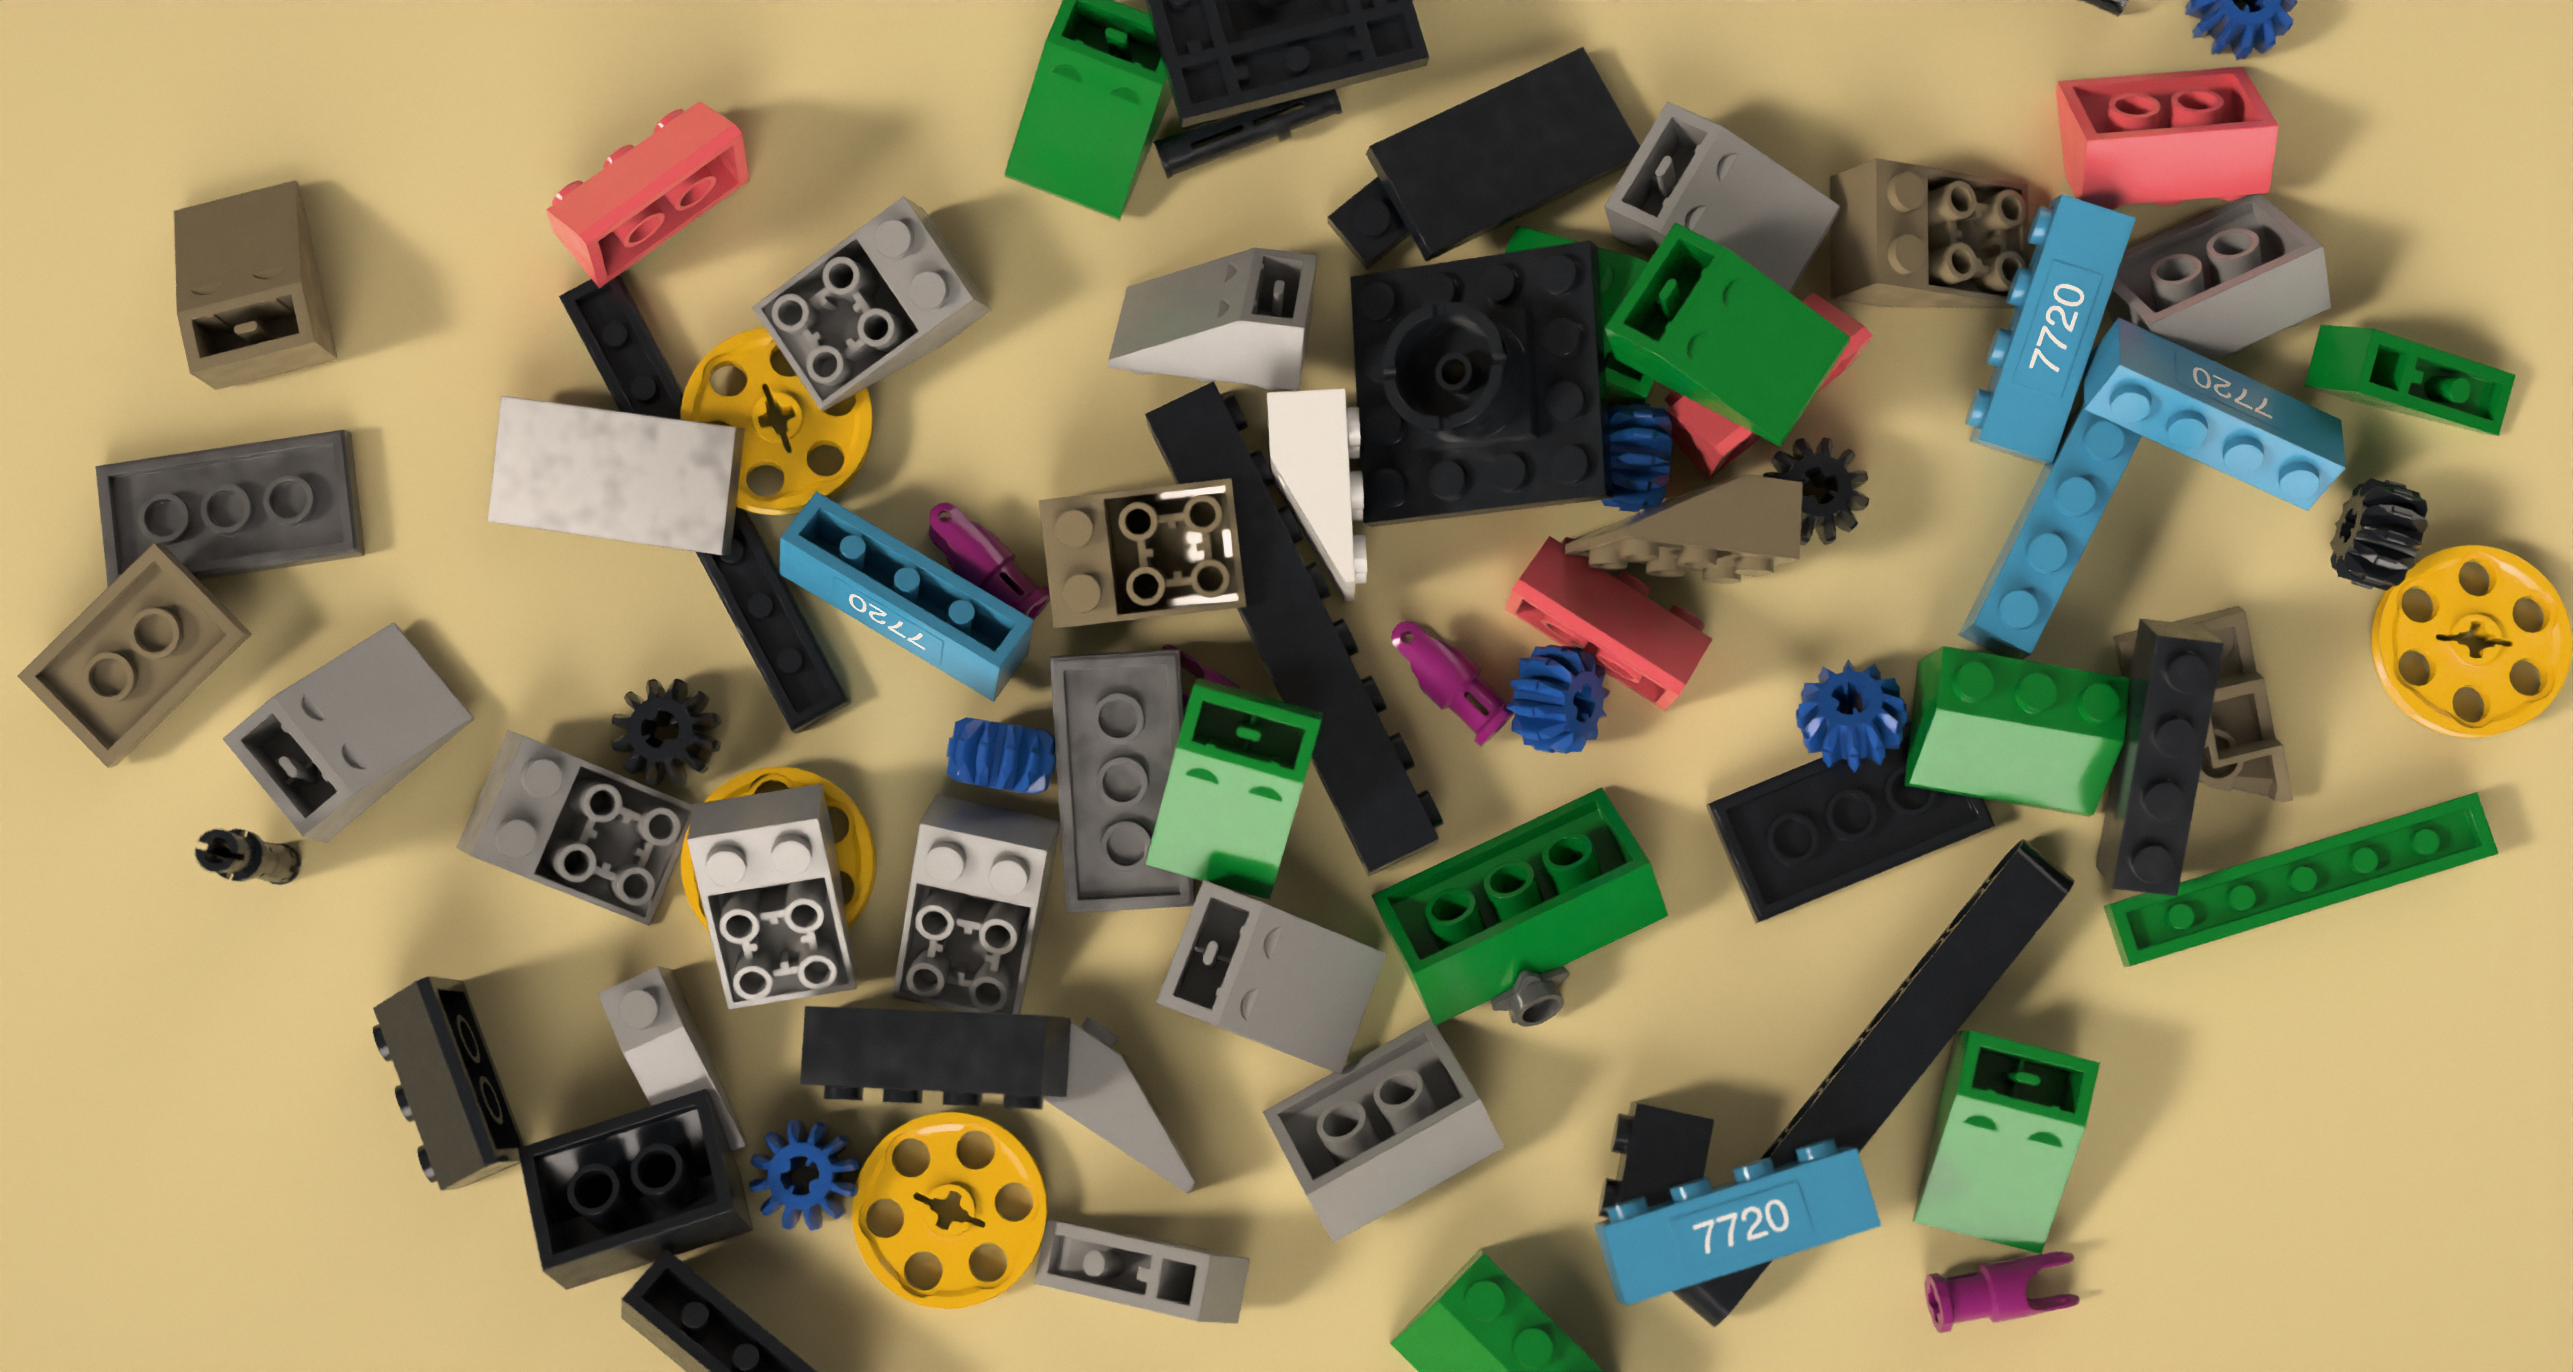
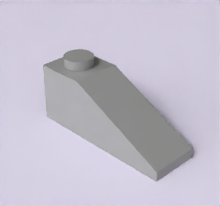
[598,966,748,1152]
[1043,1017,1197,1194]
[1034,1219,1250,1324]

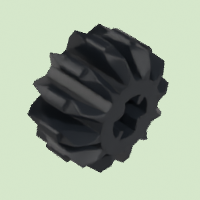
[1762,437,1869,545]
[2330,478,2428,591]
[611,679,721,787]

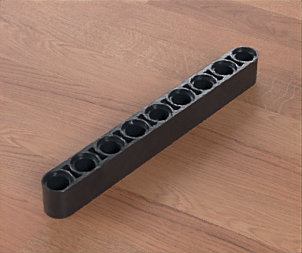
[1672,839,2075,1327]

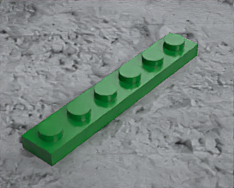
[2103,792,2499,967]

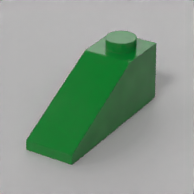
[2304,325,2516,436]

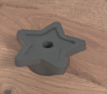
[1491,967,1569,1027]

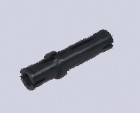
[1154,89,1342,179]
[195,829,302,885]

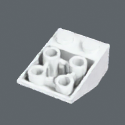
[1267,389,1367,601]

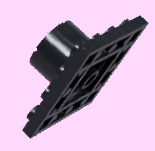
[1145,0,1429,128]
[1350,240,1613,527]

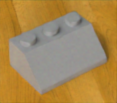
[2106,194,2331,361]
[1263,1019,1504,1243]

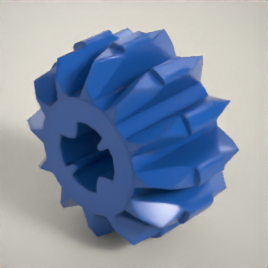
[2185,0,2297,61]
[1601,402,1673,512]
[1506,645,1610,754]
[1796,659,1908,773]
[946,717,1056,794]
[749,1120,861,1231]

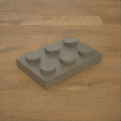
[17,543,252,768]

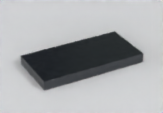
[1366,47,1640,262]
[1706,721,1995,923]

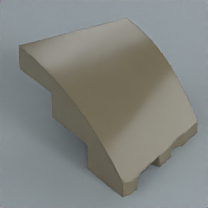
[2113,606,2293,803]

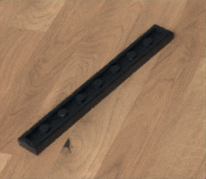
[559,274,851,734]

